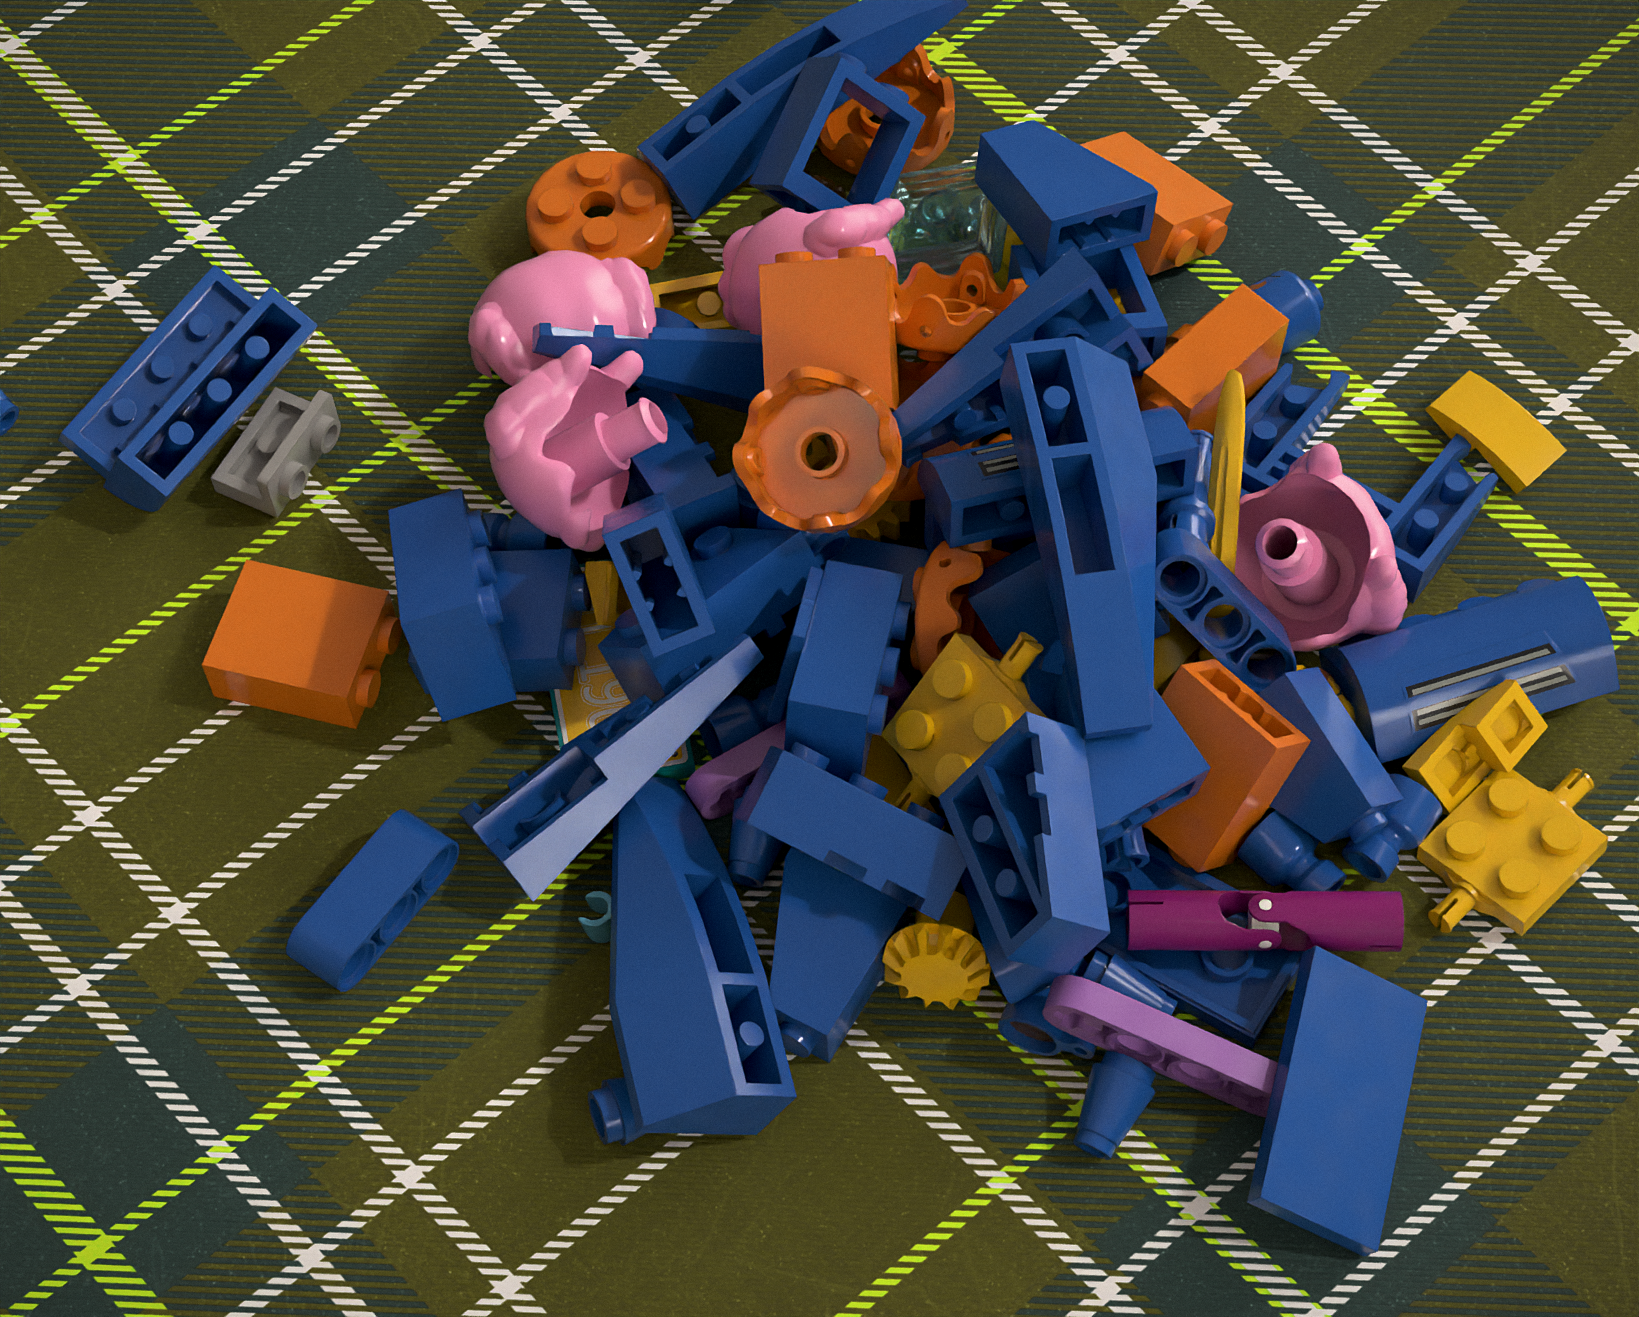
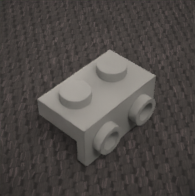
[211,387,341,518]

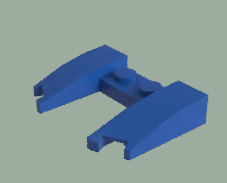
[1241,363,1498,604]

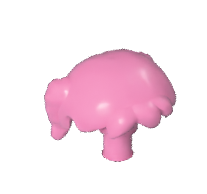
[718,198,905,335]
[468,250,657,387]
[483,344,668,552]
[1233,443,1408,652]

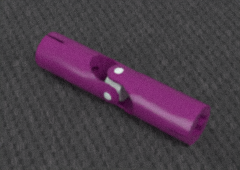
[1126,890,1404,952]

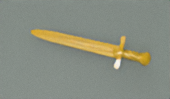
[1169,369,1246,662]

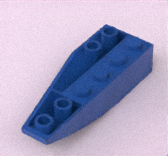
[637,0,969,220]
[999,336,1157,739]
[609,777,797,1135]

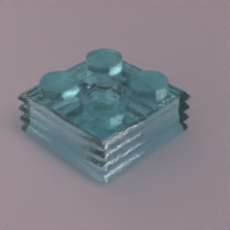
[887,161,1007,285]

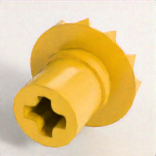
[882,891,991,1010]

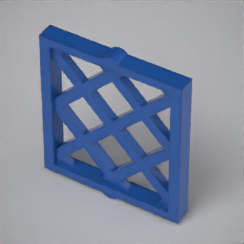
[767,566,824,724]

